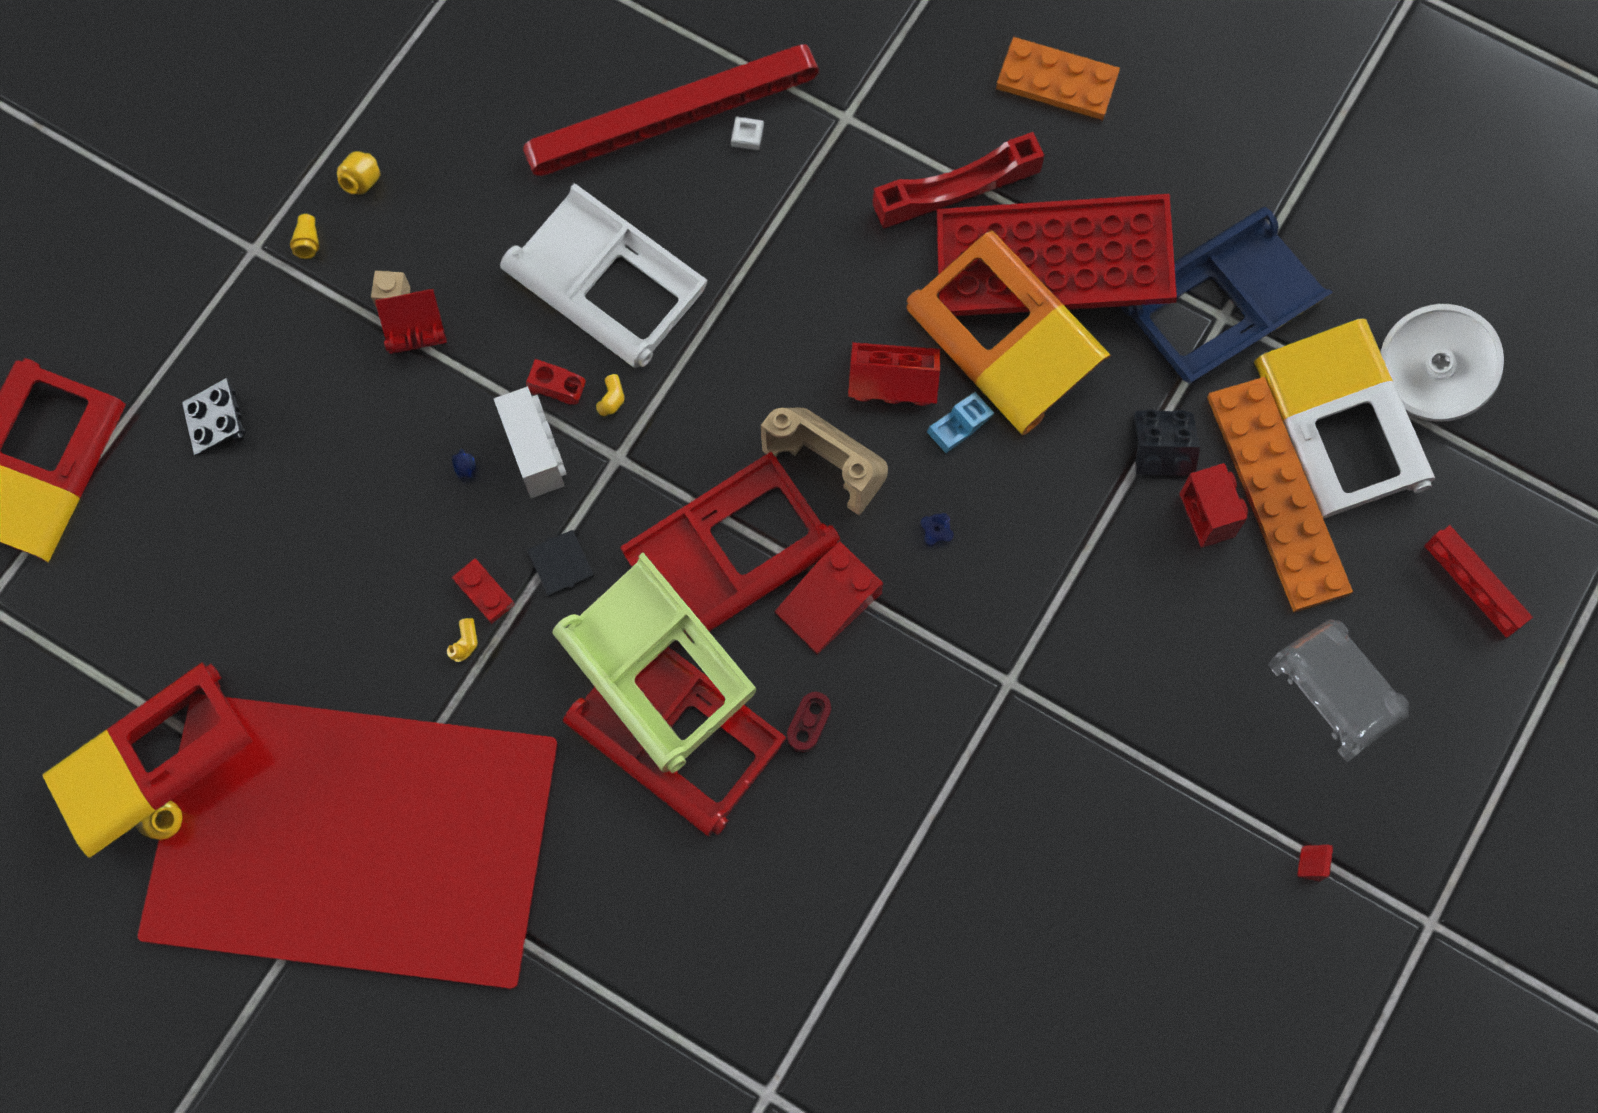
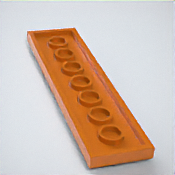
[1207,377,1353,613]

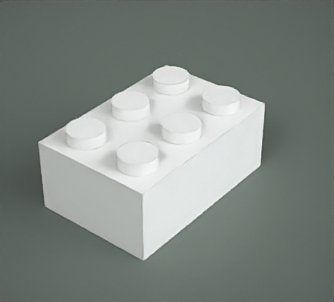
[494,386,567,498]

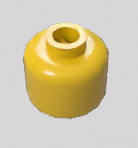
[337,152,380,194]
[136,800,182,840]

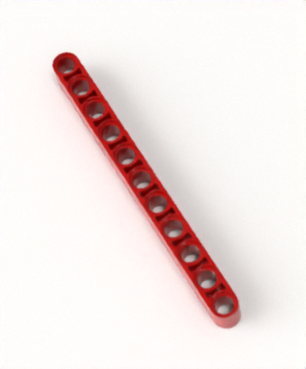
[523,44,819,176]

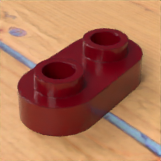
[787,692,831,753]

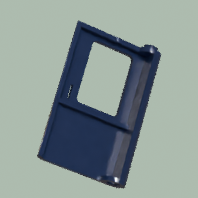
[1121,207,1333,384]

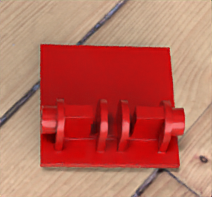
[375,289,447,354]

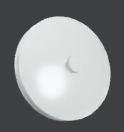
[1381,304,1504,422]

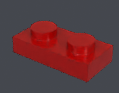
[452,558,515,624]

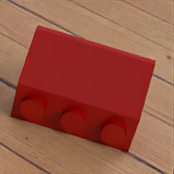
[848,342,940,406]

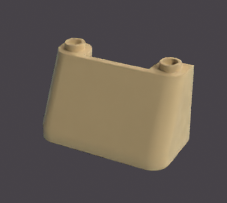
[761,408,888,516]

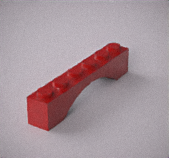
[873,132,1045,229]

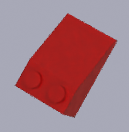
[775,541,883,655]

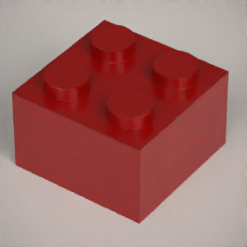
[1180,463,1248,548]

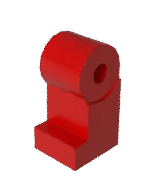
[526,359,586,405]

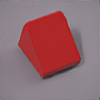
[1298,845,1333,882]

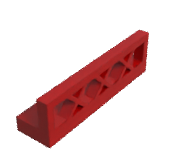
[1424,525,1533,638]

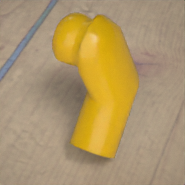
[447,618,478,662]

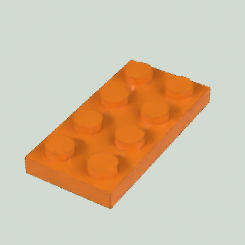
[996,37,1120,120]

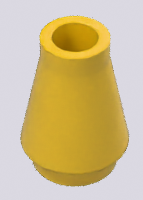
[290,214,319,259]

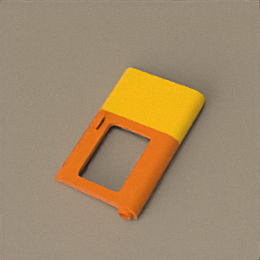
[906,231,1111,435]

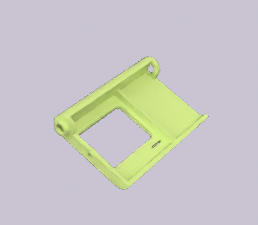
[552,553,757,773]

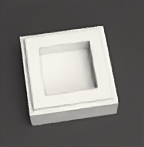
[731,117,764,150]

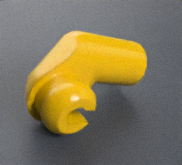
[596,374,625,416]

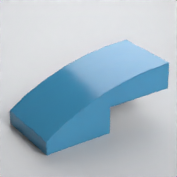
[927,392,994,453]

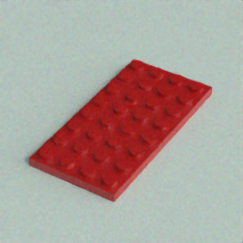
[937,194,1177,316]

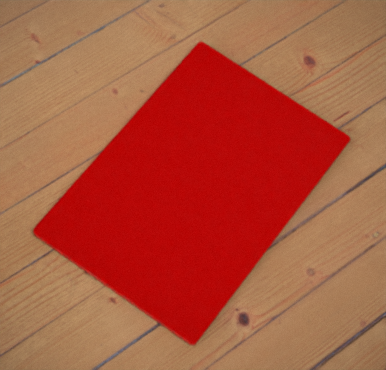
[138,693,557,989]

